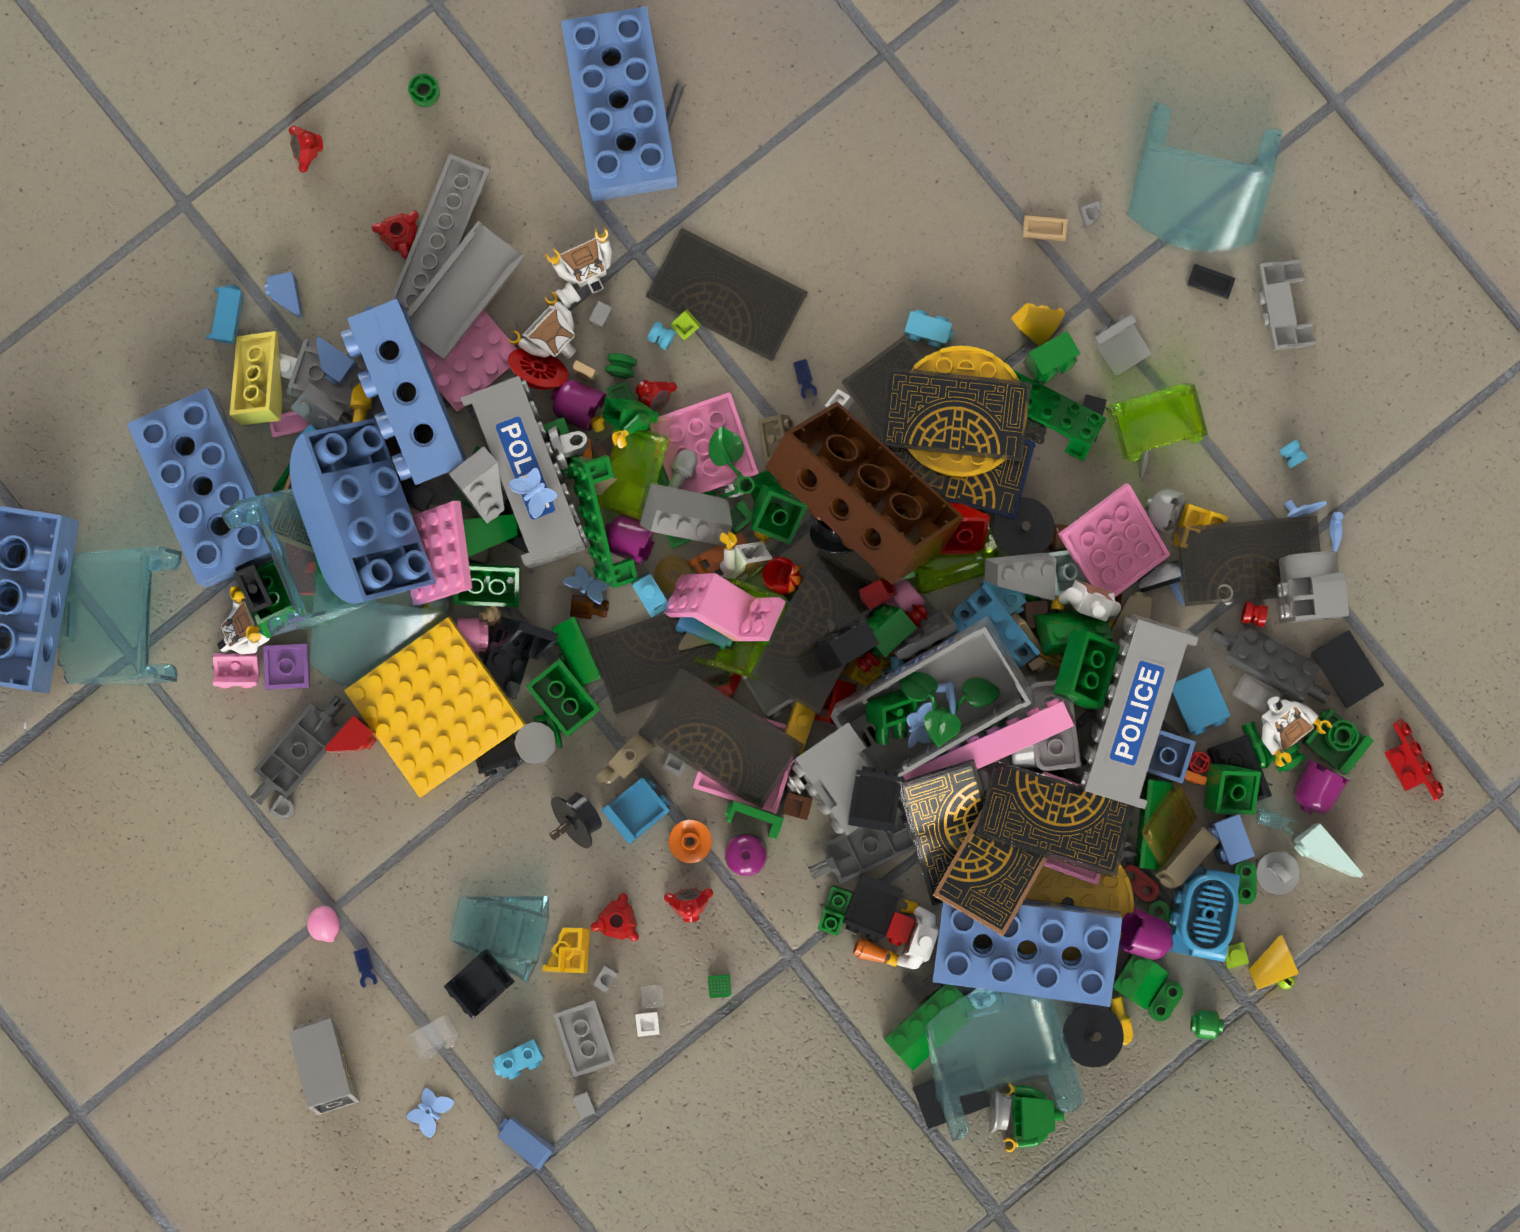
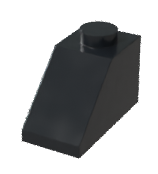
[233,561,273,613]

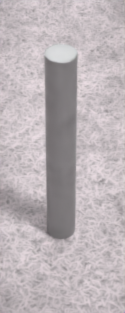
[666,84,684,132]

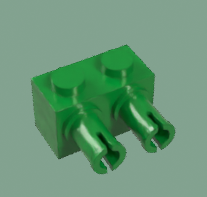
[865,689,917,745]

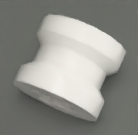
[555,282,581,309]

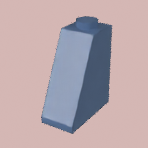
[497,1117,555,1170]

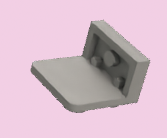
[1092,314,1151,376]

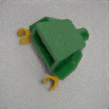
[591,397,658,448]
[1001,1082,1064,1152]

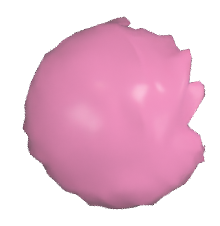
[307,905,340,942]

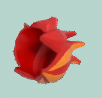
[759,555,807,597]

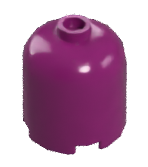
[550,380,606,431]
[604,514,657,566]
[1294,759,1349,815]
[725,833,768,876]
[1119,908,1173,960]

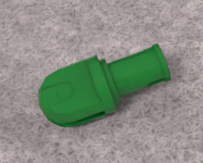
[1241,721,1272,769]

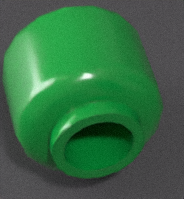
[1190,1010,1224,1039]

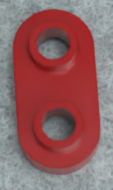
[1123,865,1159,901]

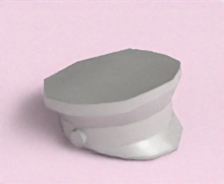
[514,721,556,763]
[989,1091,1012,1133]

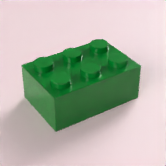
[1023,331,1081,385]
[1053,631,1120,709]

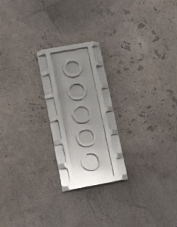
[407,221,525,360]
[287,339,416,420]

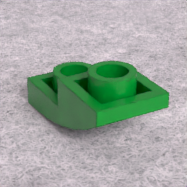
[817,885,853,936]

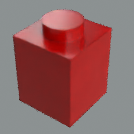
[859,578,898,609]
[885,911,916,946]

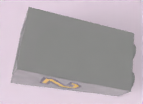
[289,1017,360,1115]

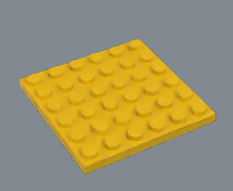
[344,616,526,797]

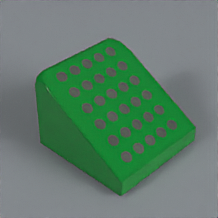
[708,974,732,998]

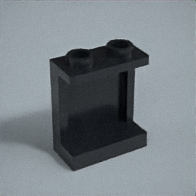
[475,734,522,777]
[847,766,903,833]
[843,874,903,942]
[444,949,515,1019]

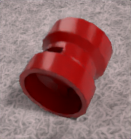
[1241,601,1268,627]
[1187,751,1210,773]

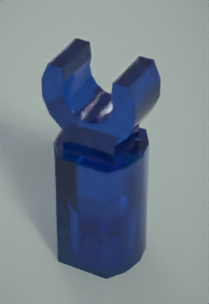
[793,359,817,399]
[353,947,378,988]

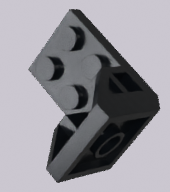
[483,617,558,700]

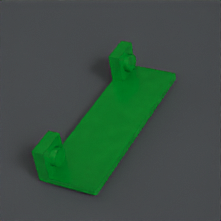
[1013,370,1107,462]
[568,455,638,588]

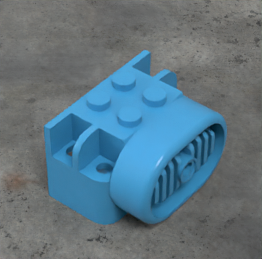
[940,584,1040,669]
[1169,867,1240,962]

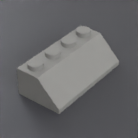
[640,483,732,546]

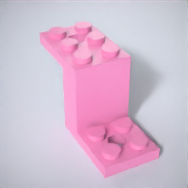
[664,573,786,641]

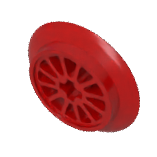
[508,348,569,390]

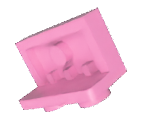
[213,653,260,688]

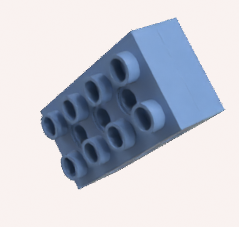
[561,6,678,202]
[341,299,467,485]
[127,388,286,588]
[0,506,79,694]
[933,899,1122,1007]

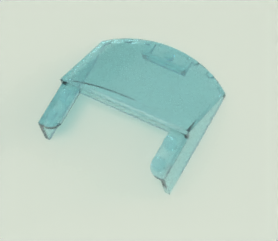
[1128,102,1283,251]
[221,488,377,637]
[57,546,182,685]
[310,567,451,687]
[926,990,1085,1141]

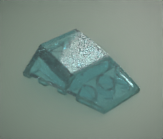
[449,896,549,983]

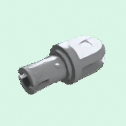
[668,449,698,489]

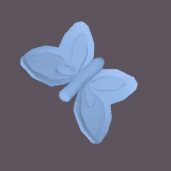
[508,468,558,518]
[563,566,609,604]
[907,702,932,748]
[406,1088,454,1138]

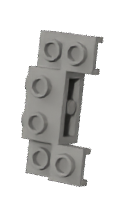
[1258,259,1316,351]

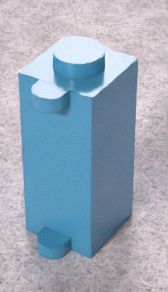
[206,285,244,345]

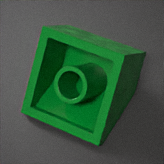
[751,484,807,544]
[1204,764,1261,815]
[1113,953,1170,1010]

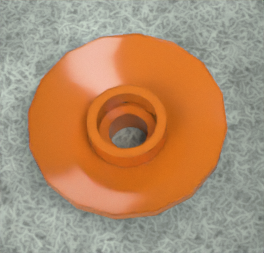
[668,820,712,864]

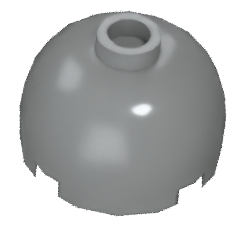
[1145,489,1185,534]

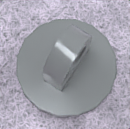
[548,426,589,470]
[1256,851,1300,895]

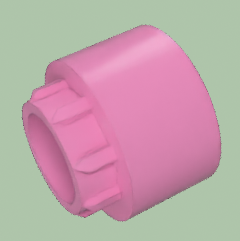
[885,579,927,612]
[457,618,488,655]

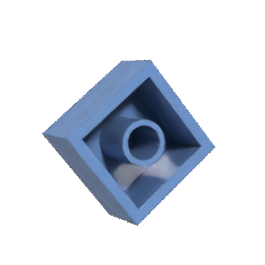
[1147,730,1196,783]
[1207,814,1255,865]

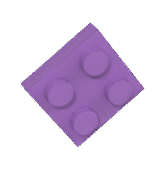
[263,644,310,690]

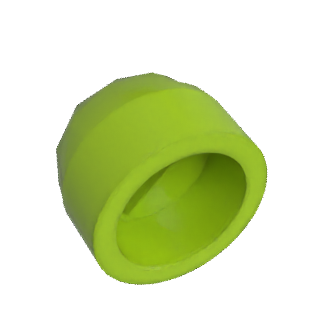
[1277,976,1295,989]

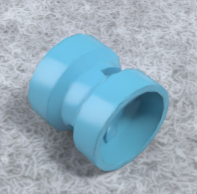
[647,321,676,351]
[1279,439,1308,469]

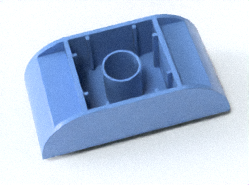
[290,418,436,604]

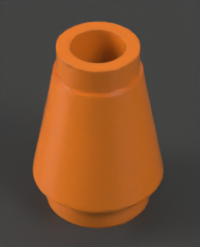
[853,938,887,963]

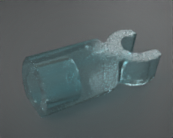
[1257,809,1297,834]

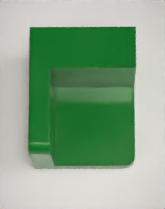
[730,500,753,535]

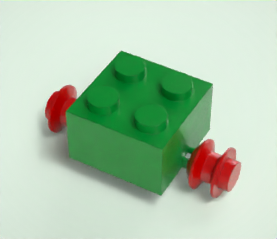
[856,604,928,673]

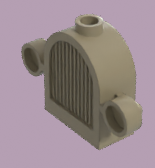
[595,718,655,784]

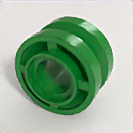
[408,73,440,107]
[604,353,638,379]
[1324,720,1359,751]
[1271,742,1306,772]

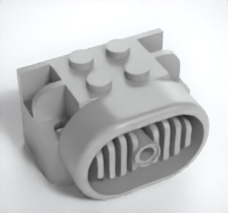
[1277,551,1349,624]
[1004,680,1081,771]

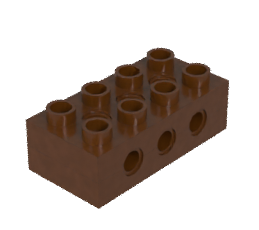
[765,402,964,585]

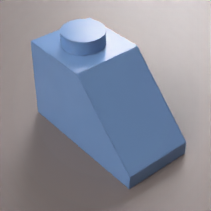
[264,272,303,318]
[316,336,357,385]

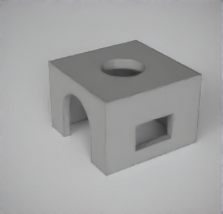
[589,301,613,330]
[593,965,618,992]
[573,1090,597,1119]

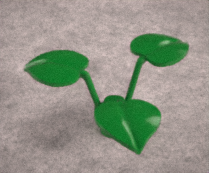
[702,427,791,502]
[899,672,1000,747]

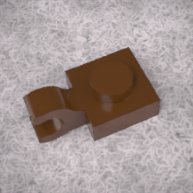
[570,594,609,619]

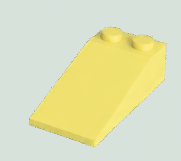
[230,331,283,426]

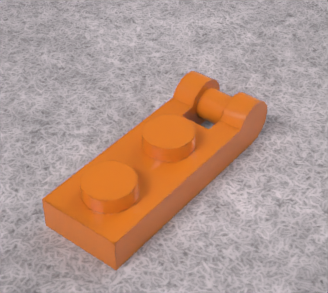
[688,532,748,574]

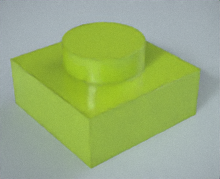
[670,309,701,340]
[1225,942,1249,969]

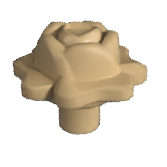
[479,606,502,627]

